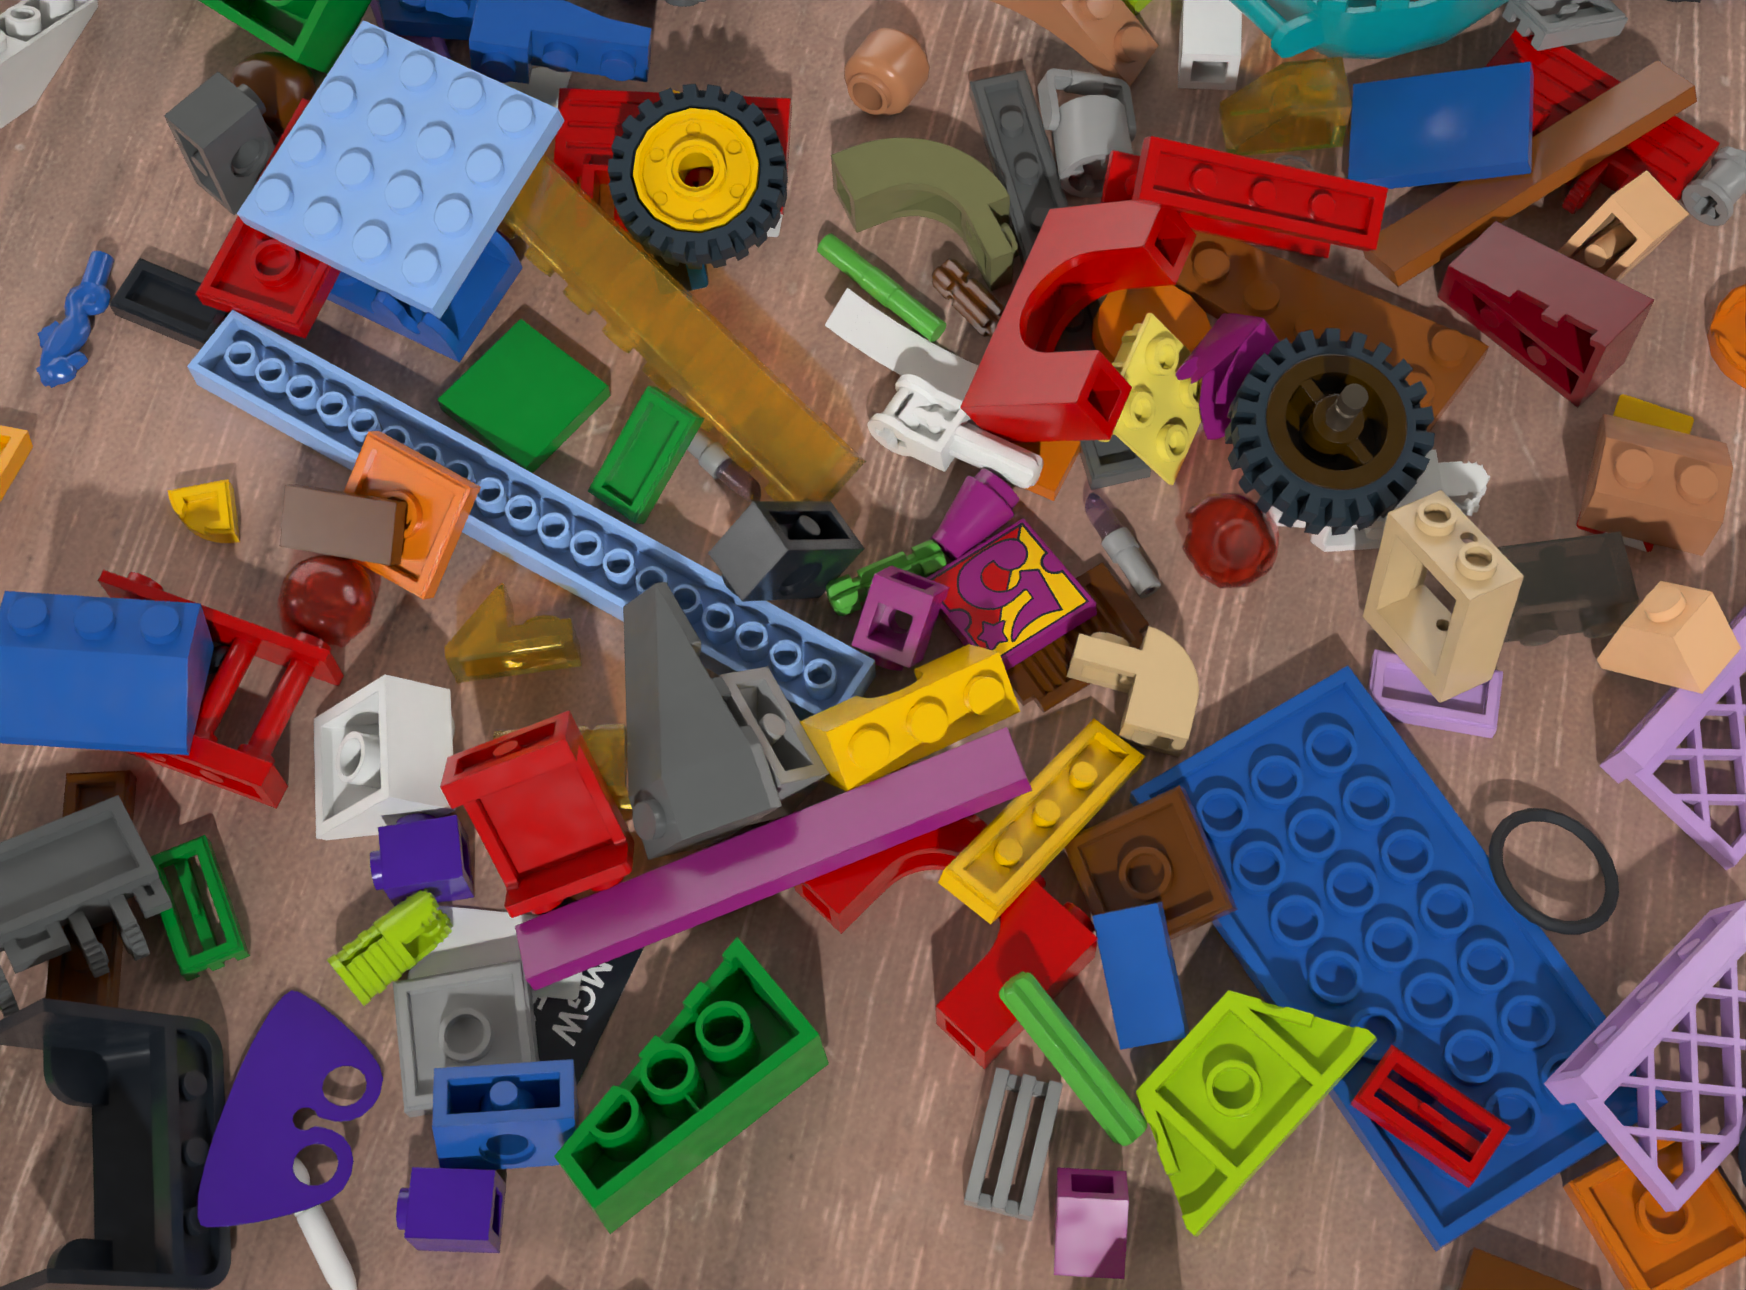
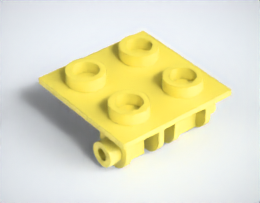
[1098,313,1202,485]

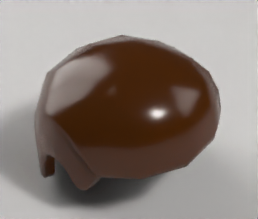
[230,51,317,134]

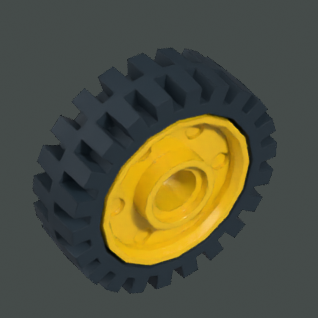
[608,84,788,269]

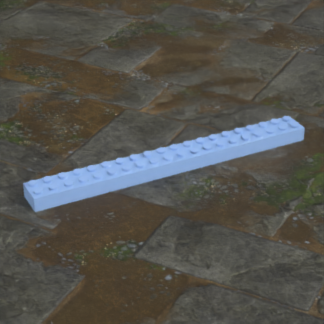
[187,310,876,721]

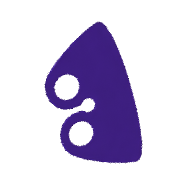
[197,990,383,1227]

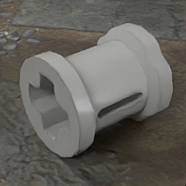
[1682,146,1746,226]

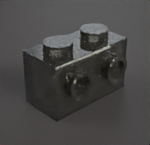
[1497,531,1639,646]

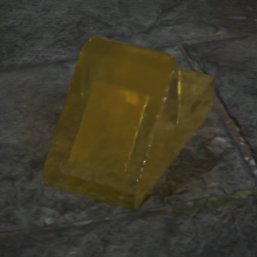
[444,583,582,683]

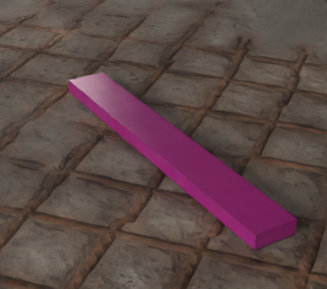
[515,727,1032,991]

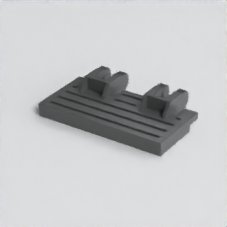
[0,795,173,1017]

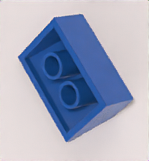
[0,591,214,755]

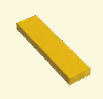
[938,718,1145,924]

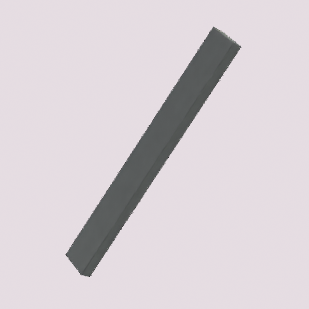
[969,70,1151,490]

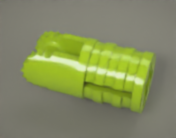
[327,889,453,1006]

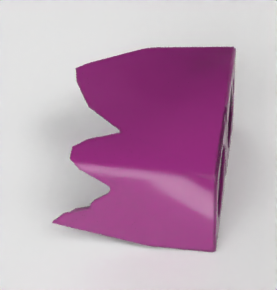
[1175,313,1280,440]

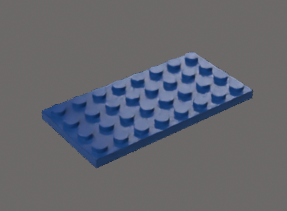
[1129,666,1668,1252]

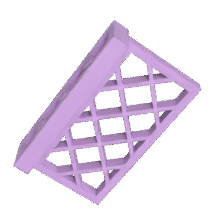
[1599,605,1746,870]
[1544,900,1746,1212]

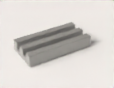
[1502,0,1628,51]
[964,1067,1063,1221]

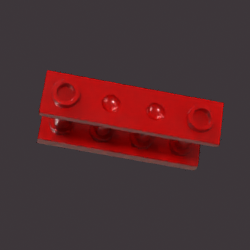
[1101,136,1388,259]
[98,569,344,809]

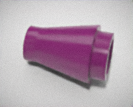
[930,468,1019,561]

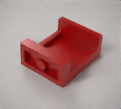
[440,710,635,918]

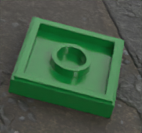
[437,319,611,473]

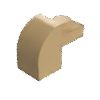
[1067,626,1199,757]

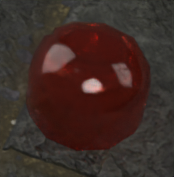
[1182,493,1279,589]
[277,555,376,647]

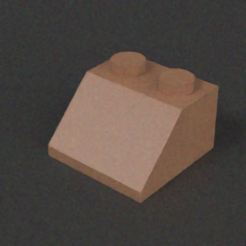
[1578,414,1733,556]

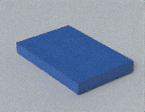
[1348,62,1534,189]

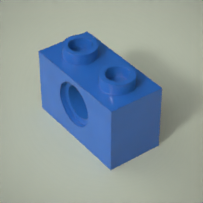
[432,1059,579,1170]

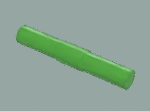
[817,233,947,342]

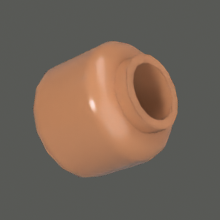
[844,28,930,116]

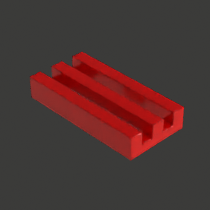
[1350,1045,1511,1188]

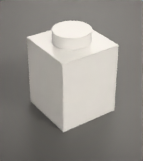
[1178,0,1242,90]

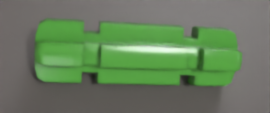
[826,540,946,616]

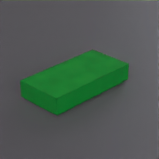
[588,385,705,524]

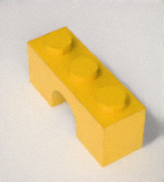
[800,644,1021,791]

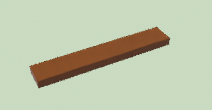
[1363,60,1697,287]

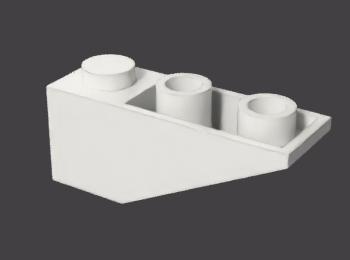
[0,0,98,128]

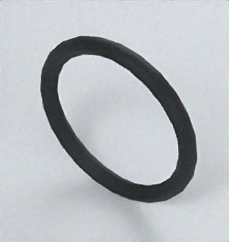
[1489,808,1619,935]

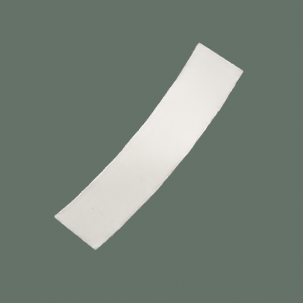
[825,288,978,401]

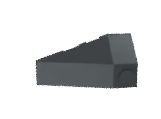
[623,582,782,860]

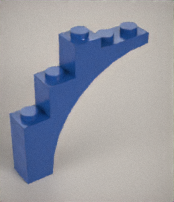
[425,0,652,84]

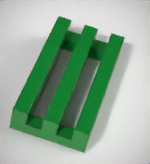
[150,835,250,982]

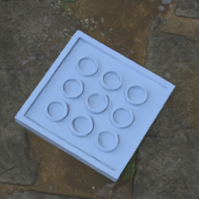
[237,20,565,319]

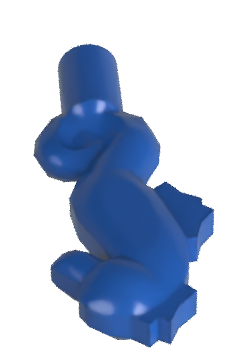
[36,251,114,388]

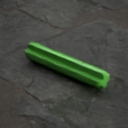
[999,971,1148,1146]

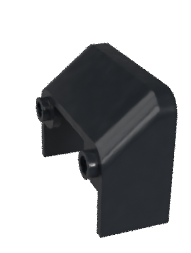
[0,998,231,1290]

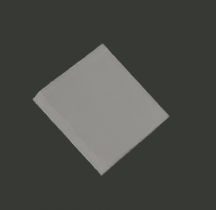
[393,959,539,1118]

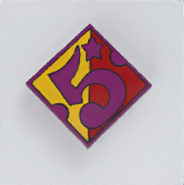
[927,518,1097,671]

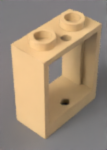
[1363,490,1524,703]

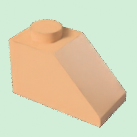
[1558,170,1689,281]
[1597,581,1741,694]

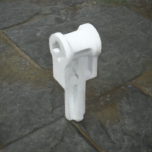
[868,374,1044,489]

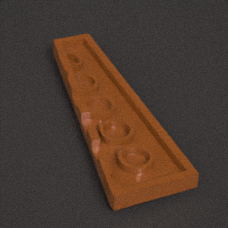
[1173,231,1489,432]

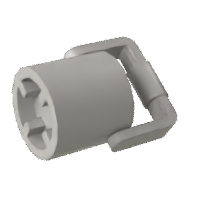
[1038,68,1136,198]

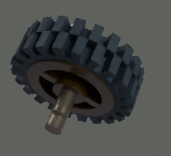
[1225,328,1435,535]

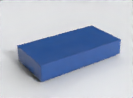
[1092,902,1189,1050]

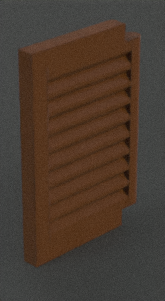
[1006,562,1149,713]

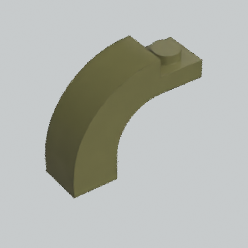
[831,138,1019,291]

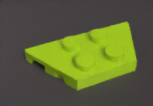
[1136,990,1377,1237]

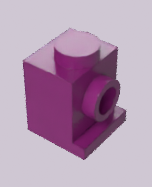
[851,565,950,671]

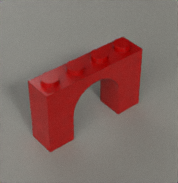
[960,200,1197,442]
[794,765,1098,1070]

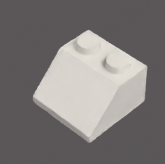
[314,674,456,840]

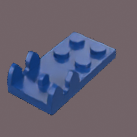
[327,231,523,363]

